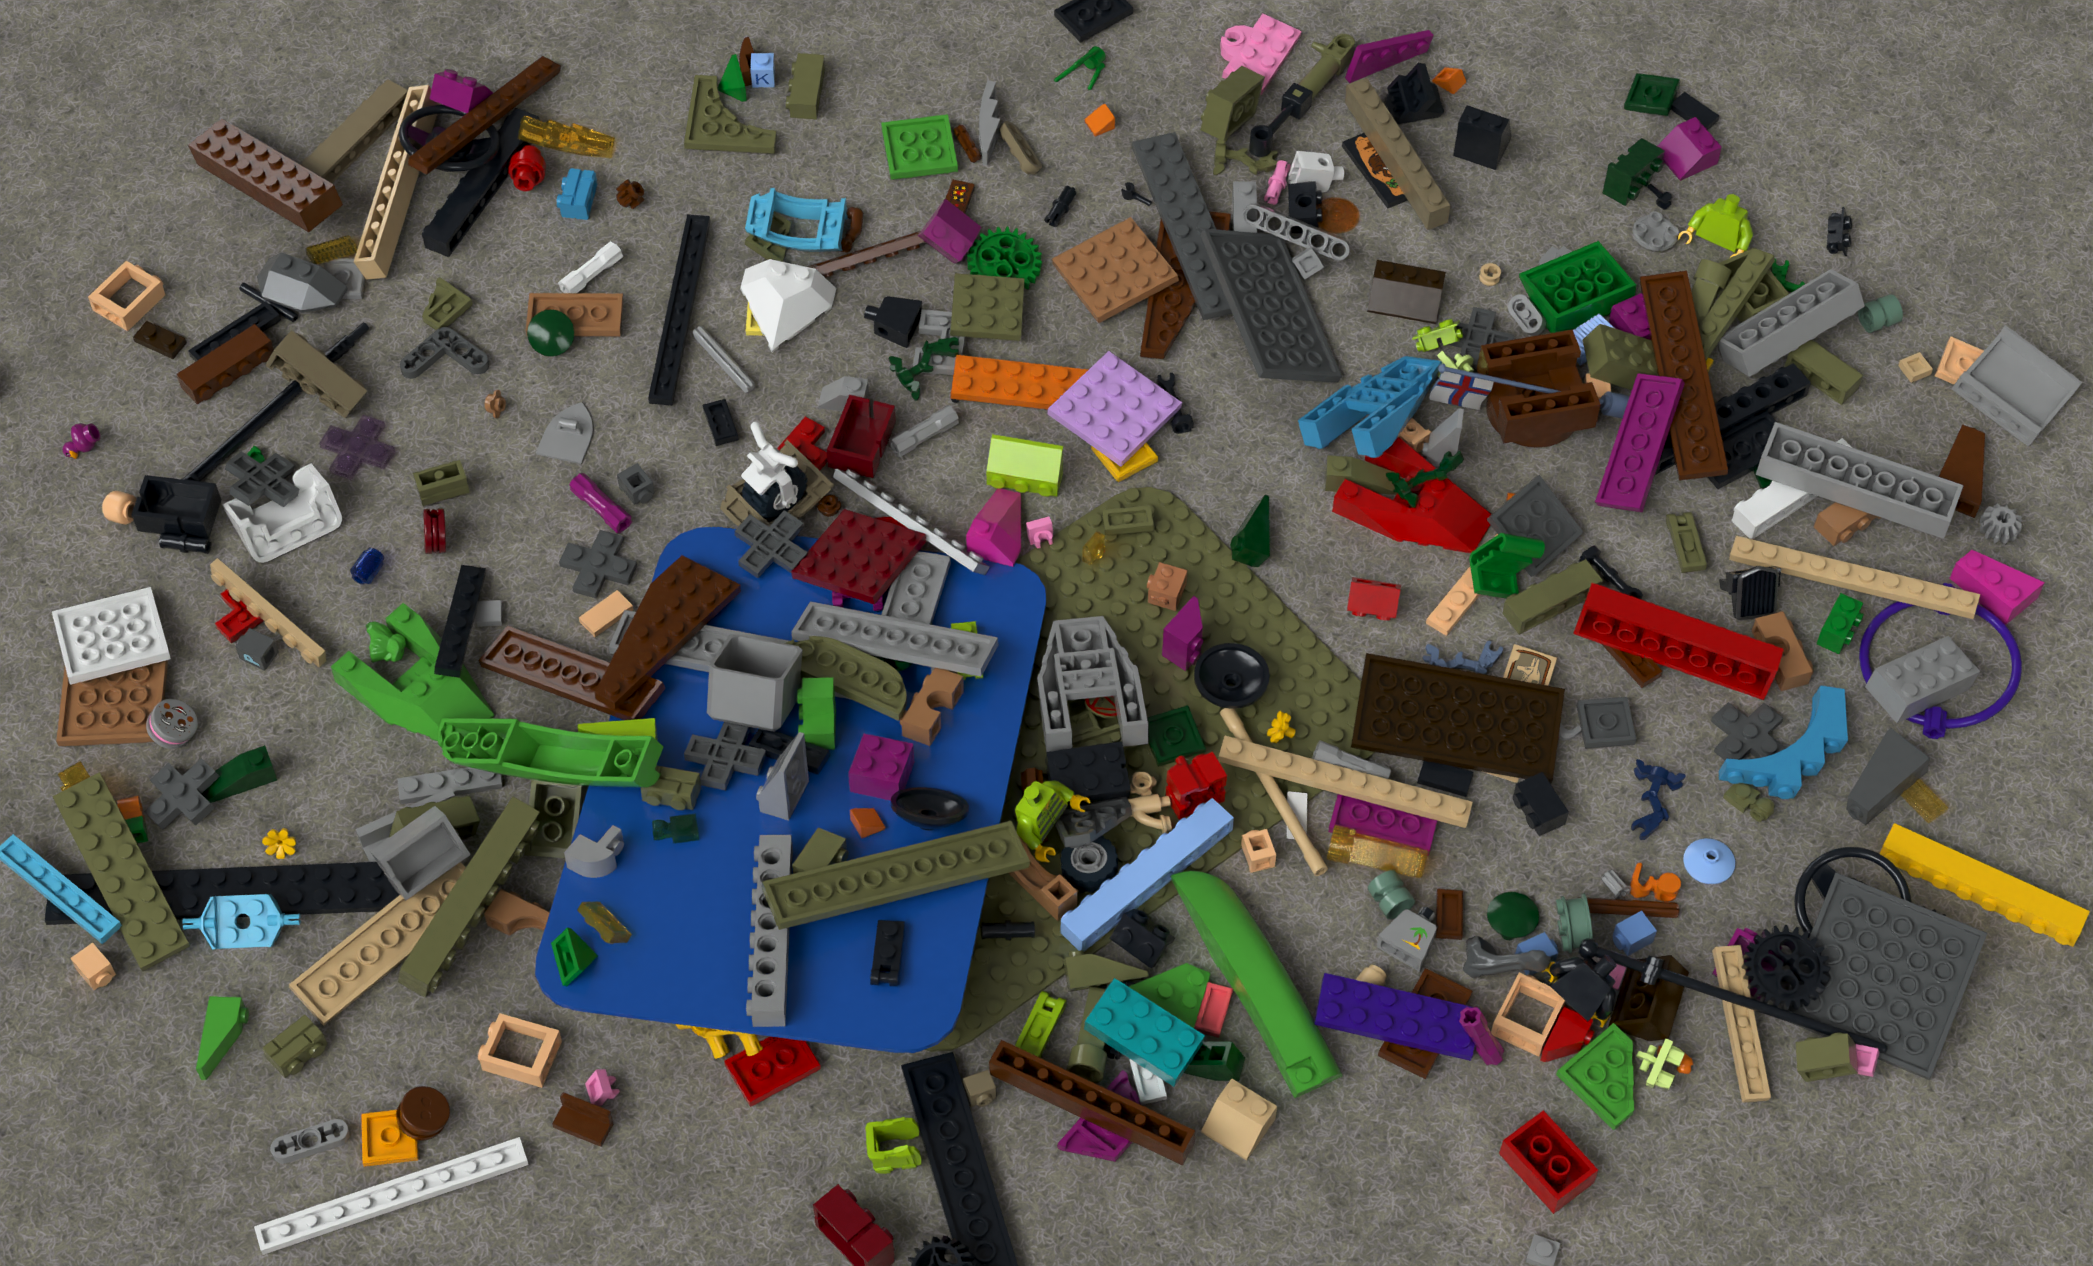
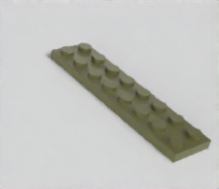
[52,772,190,971]

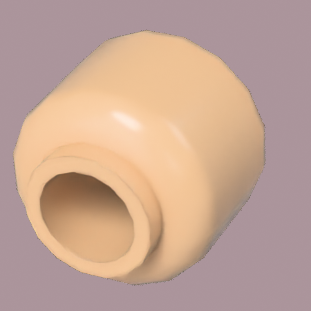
[102,491,137,525]

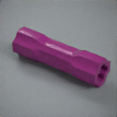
[569,473,632,533]
[1459,1007,1504,1065]

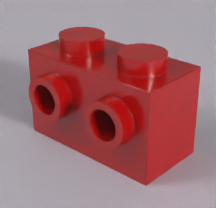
[1347,577,1401,621]

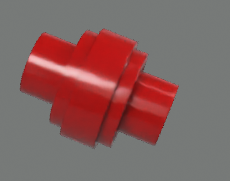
[508,145,546,191]

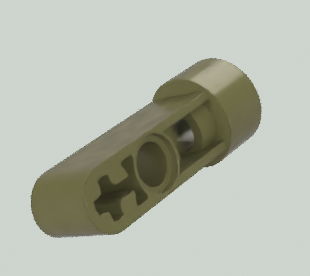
[1691,259,1732,326]
[1066,986,1107,1083]

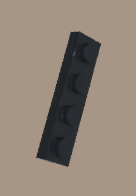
[188,301,281,362]

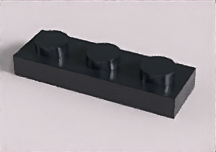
[749,729,830,775]

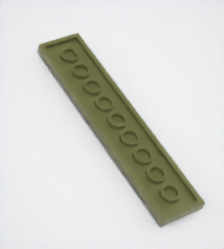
[762,821,1030,930]

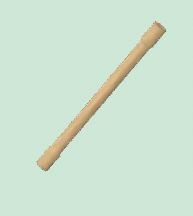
[1220,708,1328,876]

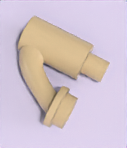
[1128,794,1172,834]

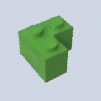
[797,677,836,750]

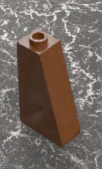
[1939,424,1985,518]

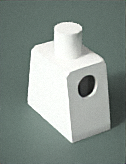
[1287,151,1344,192]

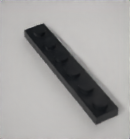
[434,565,486,678]

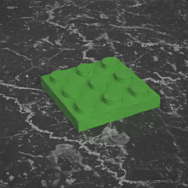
[881,114,958,180]

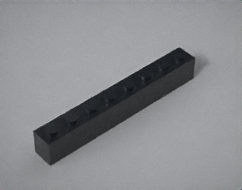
[422,108,541,257]

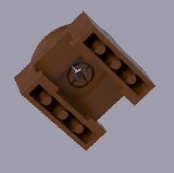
[1477,329,1601,448]

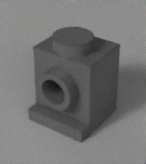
[617,463,655,505]

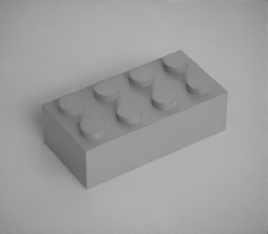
[1865,636,1980,723]

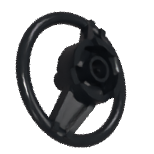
[399,105,500,172]
[1794,847,1912,938]

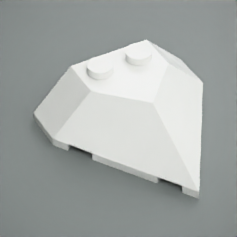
[740,259,836,353]

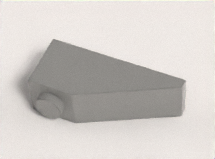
[1232,181,1257,233]
[1422,408,1464,468]

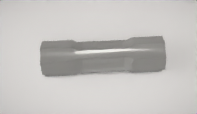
[889,405,959,457]
[1312,740,1391,779]

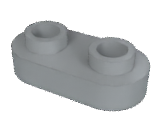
[1508,294,1546,336]

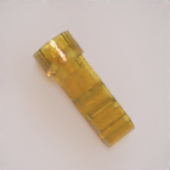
[1327,824,1428,878]

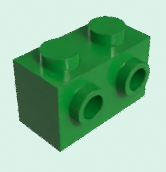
[1816,593,1864,654]

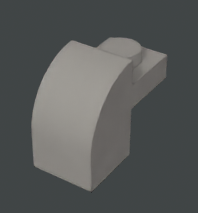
[564,825,624,878]

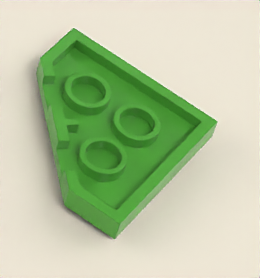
[1129,963,1210,1028]
[1556,1023,1634,1130]

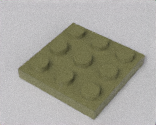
[950,273,1024,341]

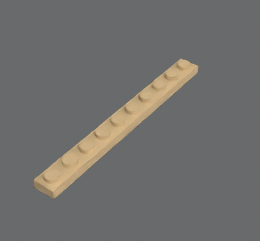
[1729,536,1980,619]
[1218,736,1473,828]

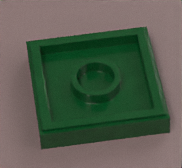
[1624,73,1680,116]
[1147,705,1206,767]

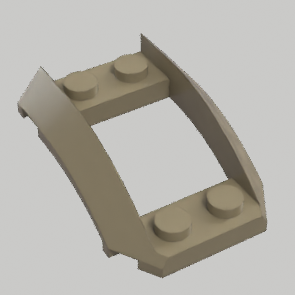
[720,440,835,527]

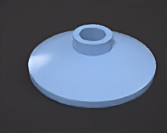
[1683,838,1735,884]

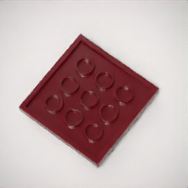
[791,509,927,605]

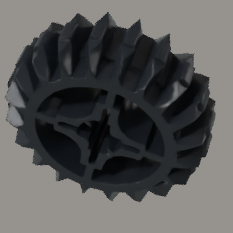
[908,1235,977,1266]

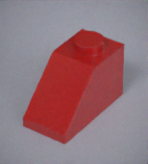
[1540,1007,1595,1062]

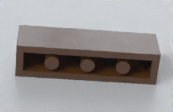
[176,324,274,404]

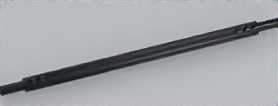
[159,322,369,506]

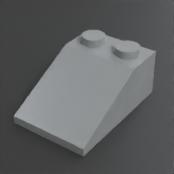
[756,732,809,820]

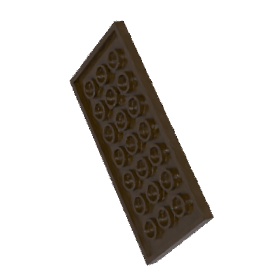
[1351,653,1565,784]

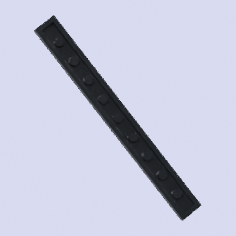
[648,214,710,406]

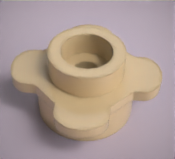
[1130,772,1157,796]

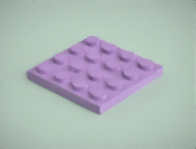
[1047,351,1182,467]

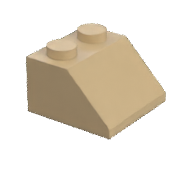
[1201,1079,1277,1160]

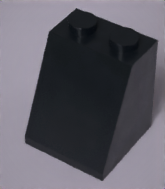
[1453,105,1512,170]

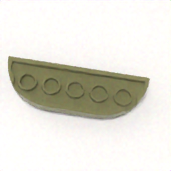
[785,636,907,721]

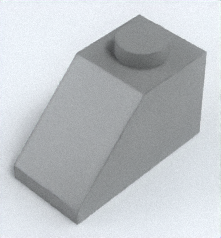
[818,376,869,411]

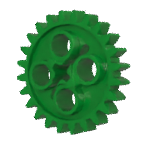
[967,226,1042,290]

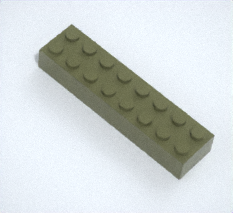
[398,796,541,998]

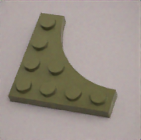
[684,75,777,154]

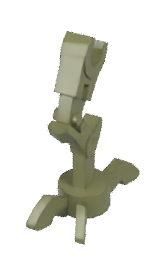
[1213,138,1284,175]

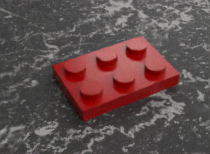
[724,1036,821,1107]

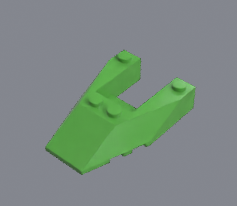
[331,603,495,741]

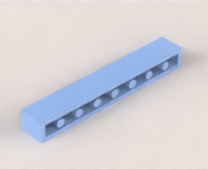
[1060,798,1234,951]

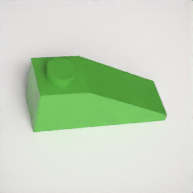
[196,996,249,1080]

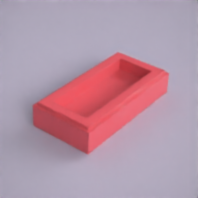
[1194,982,1233,1038]

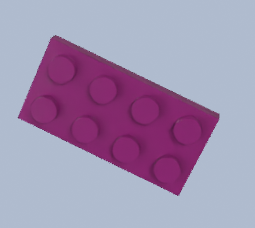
[1328,794,1437,856]

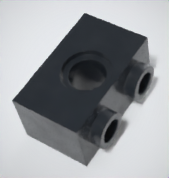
[1288,181,1323,234]

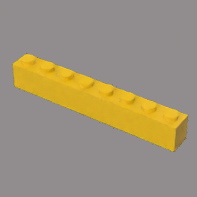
[1880,823,2090,947]

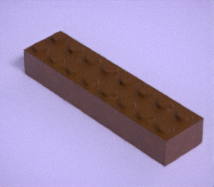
[188,119,343,233]

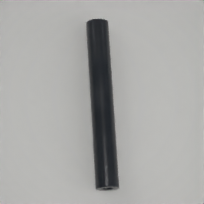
[239,283,298,322]

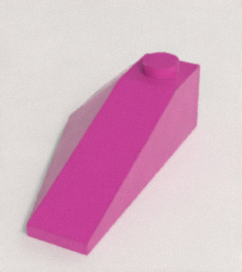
[966,488,1021,567]

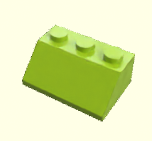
[986,434,1063,497]

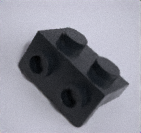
[1110,909,1175,968]

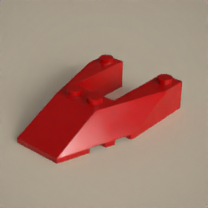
[1332,437,1492,553]

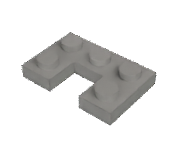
[913,309,966,375]

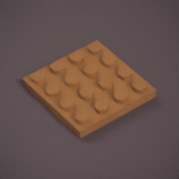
[1052,217,1179,323]
[56,660,168,746]

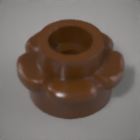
[817,495,841,517]

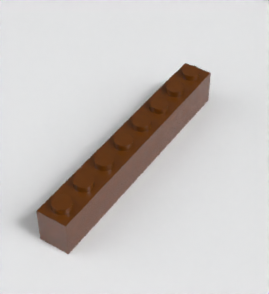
[989,1040,1195,1166]

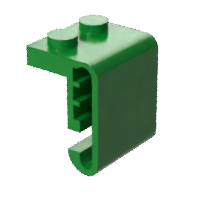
[1469,533,1545,599]

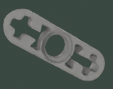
[270,1119,350,1164]

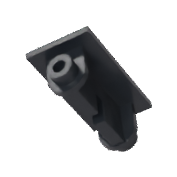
[1826,207,1852,256]

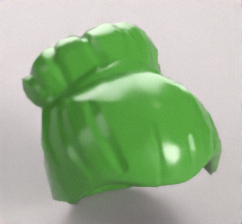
[366,621,406,663]

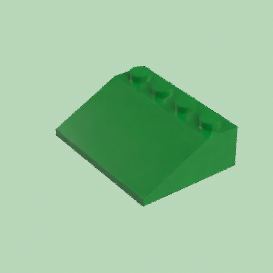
[1519,241,1636,333]

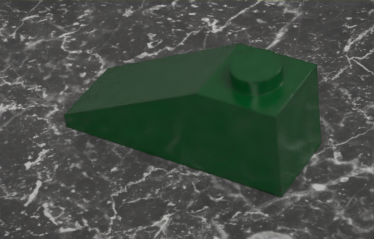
[1230,495,1270,567]
[202,745,277,803]
[1184,1041,1245,1081]

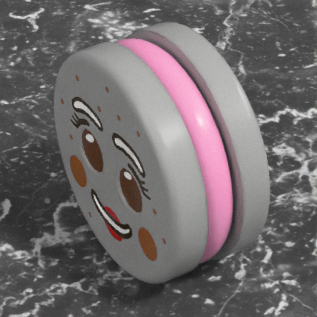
[146,699,198,749]

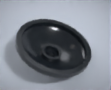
[1194,643,1270,709]
[890,787,969,830]

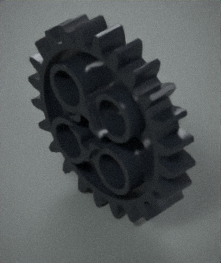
[1742,925,1830,1010]

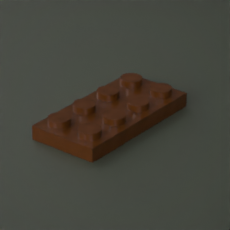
[1378,968,1473,1080]

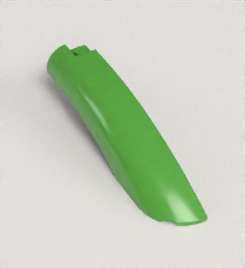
[438,718,664,788]
[1170,871,1343,1098]

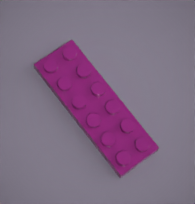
[1595,373,1685,512]

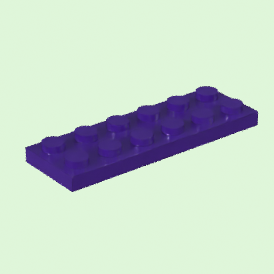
[1314,973,1480,1061]

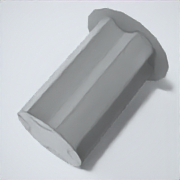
[1601,870,1632,899]

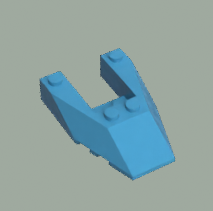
[1298,356,1442,458]

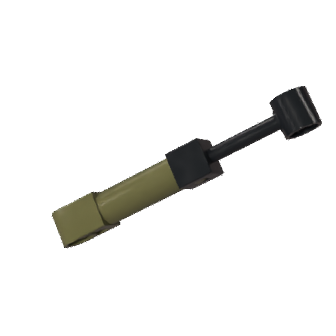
[1249,34,1355,157]

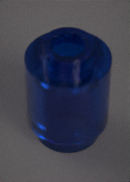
[350,547,385,585]

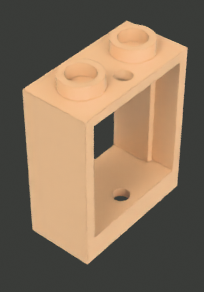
[88,261,166,331]
[1491,972,1566,1057]
[478,1013,562,1088]

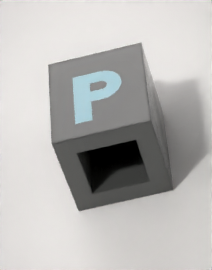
[235,628,279,671]

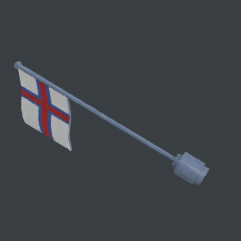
[1429,364,1630,419]

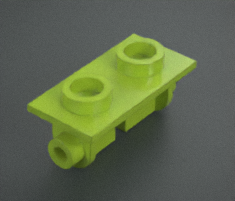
[1412,319,1463,352]

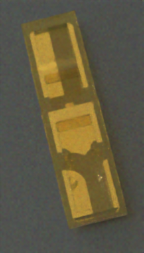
[518,115,615,158]

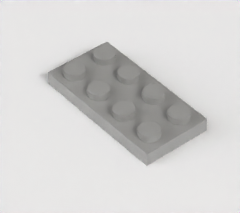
[882,551,951,625]

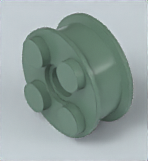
[1556,893,1593,953]

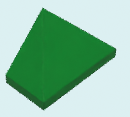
[717,54,747,102]
[551,927,598,987]

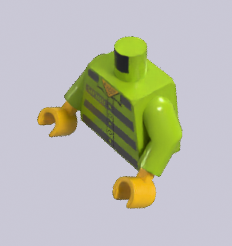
[1015,781,1090,862]

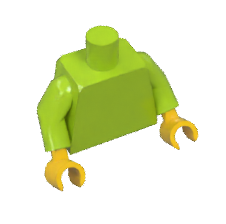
[1678,194,1753,258]

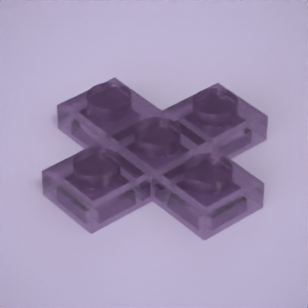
[319,415,395,481]

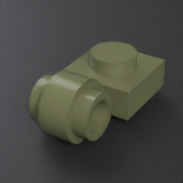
[1723,783,1775,822]

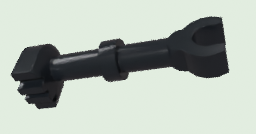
[1157,373,1194,434]
[1579,545,1643,599]

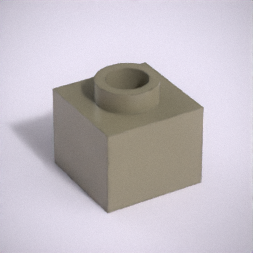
[963,1070,996,1107]

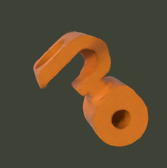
[1630,863,1681,902]

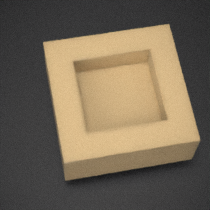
[1898,352,1933,383]

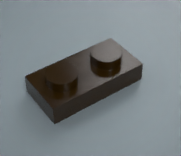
[133,321,187,359]

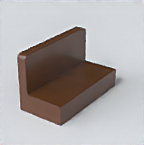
[552,1092,614,1147]

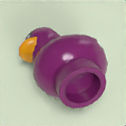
[62,423,100,459]

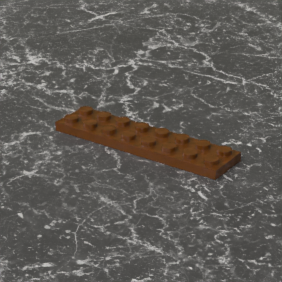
[478,625,666,720]

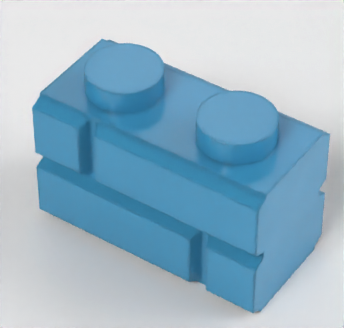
[557,168,598,220]

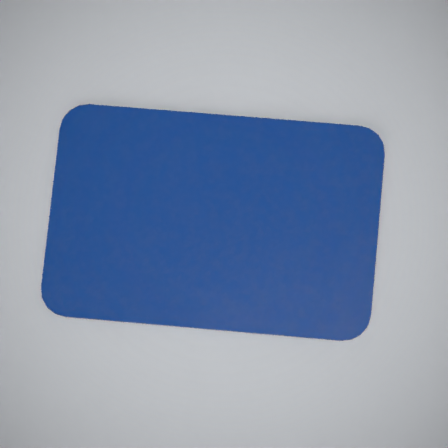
[535,527,1046,1053]

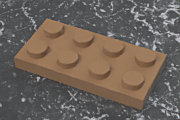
[526,293,624,336]

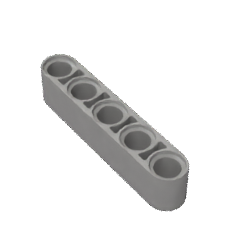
[1243,203,1350,260]

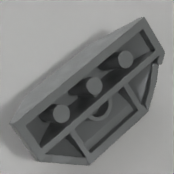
[257,252,348,313]

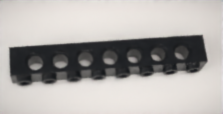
[1654,363,1811,476]

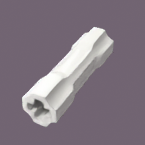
[558,241,623,293]

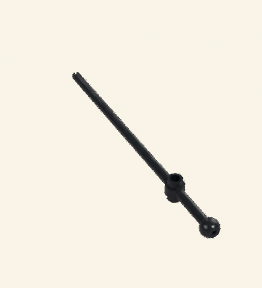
[1578,938,1887,1053]

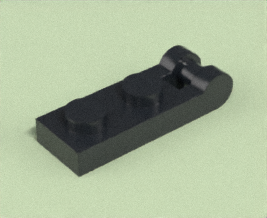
[870,920,905,986]

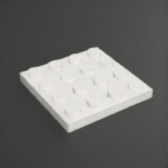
[52,587,171,685]

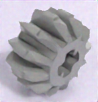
[1979,503,2022,545]

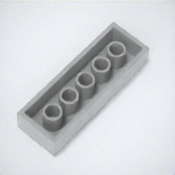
[1718,269,1865,377]

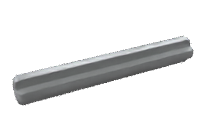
[693,326,755,393]

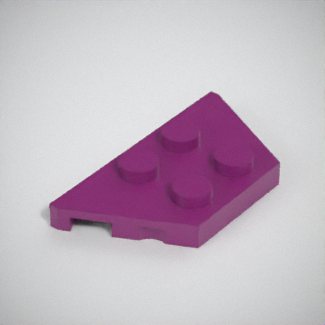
[1057,1070,1141,1162]

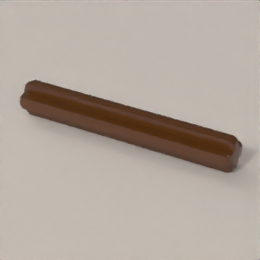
[1577,897,1680,918]

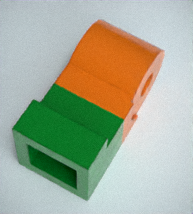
[117,795,149,844]

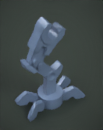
[1422,641,1503,674]

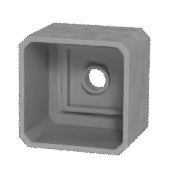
[707,634,802,732]

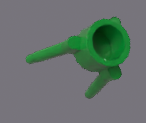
[1054,46,1106,90]

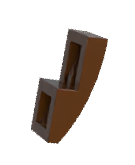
[739,37,754,86]

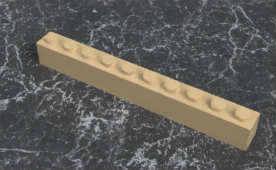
[354,85,440,280]

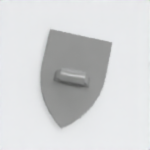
[536,402,593,464]

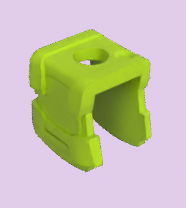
[865,1117,921,1174]

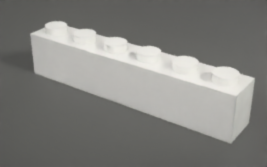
[1732,438,1851,539]

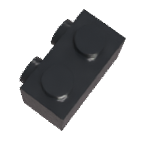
[1513,772,1569,836]

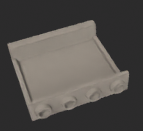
[1952,325,2082,446]

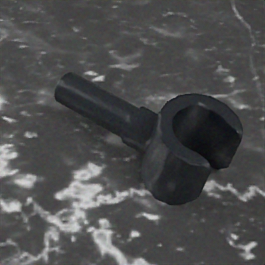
[1121,182,1152,206]
[1647,184,1672,210]

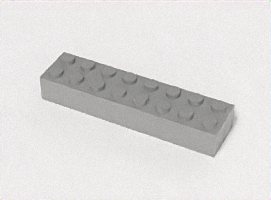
[1756,422,1963,539]

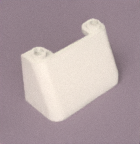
[222,463,342,563]

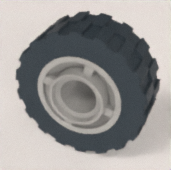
[1060,836,1118,893]

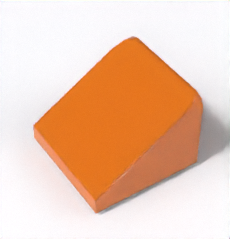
[1432,67,1466,94]
[1085,104,1115,136]
[850,808,885,838]

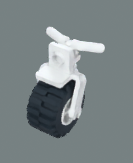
[741,422,808,520]

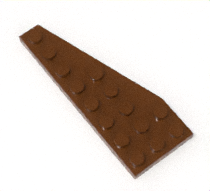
[1140,211,1231,359]
[594,555,741,710]

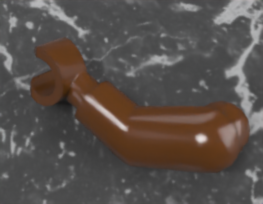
[841,207,864,253]

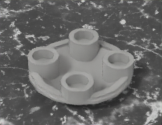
[1632,211,1679,251]

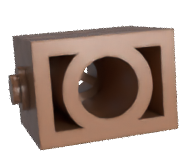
[1147,562,1188,611]

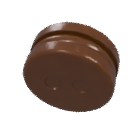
[396,1086,450,1140]

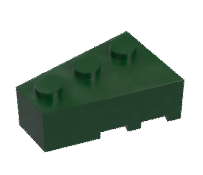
[1602,138,1665,206]

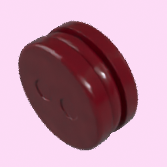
[423,508,446,554]

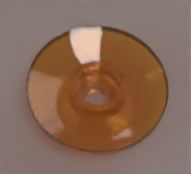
[1319,197,1359,234]

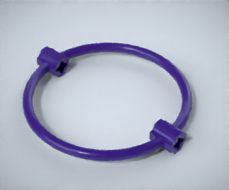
[1859,583,2022,739]

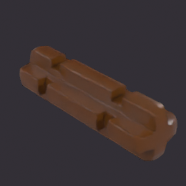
[953,125,982,163]

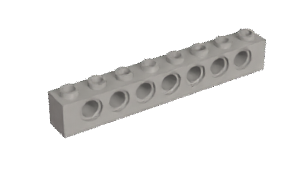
[746,835,793,1027]

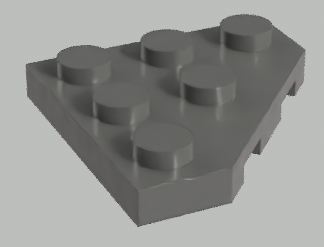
[1055,797,1132,848]

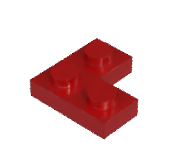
[777,416,827,471]
[215,589,264,644]

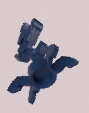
[1631,759,1686,840]

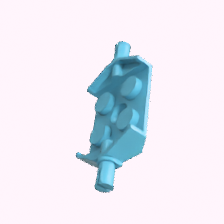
[183,894,301,950]

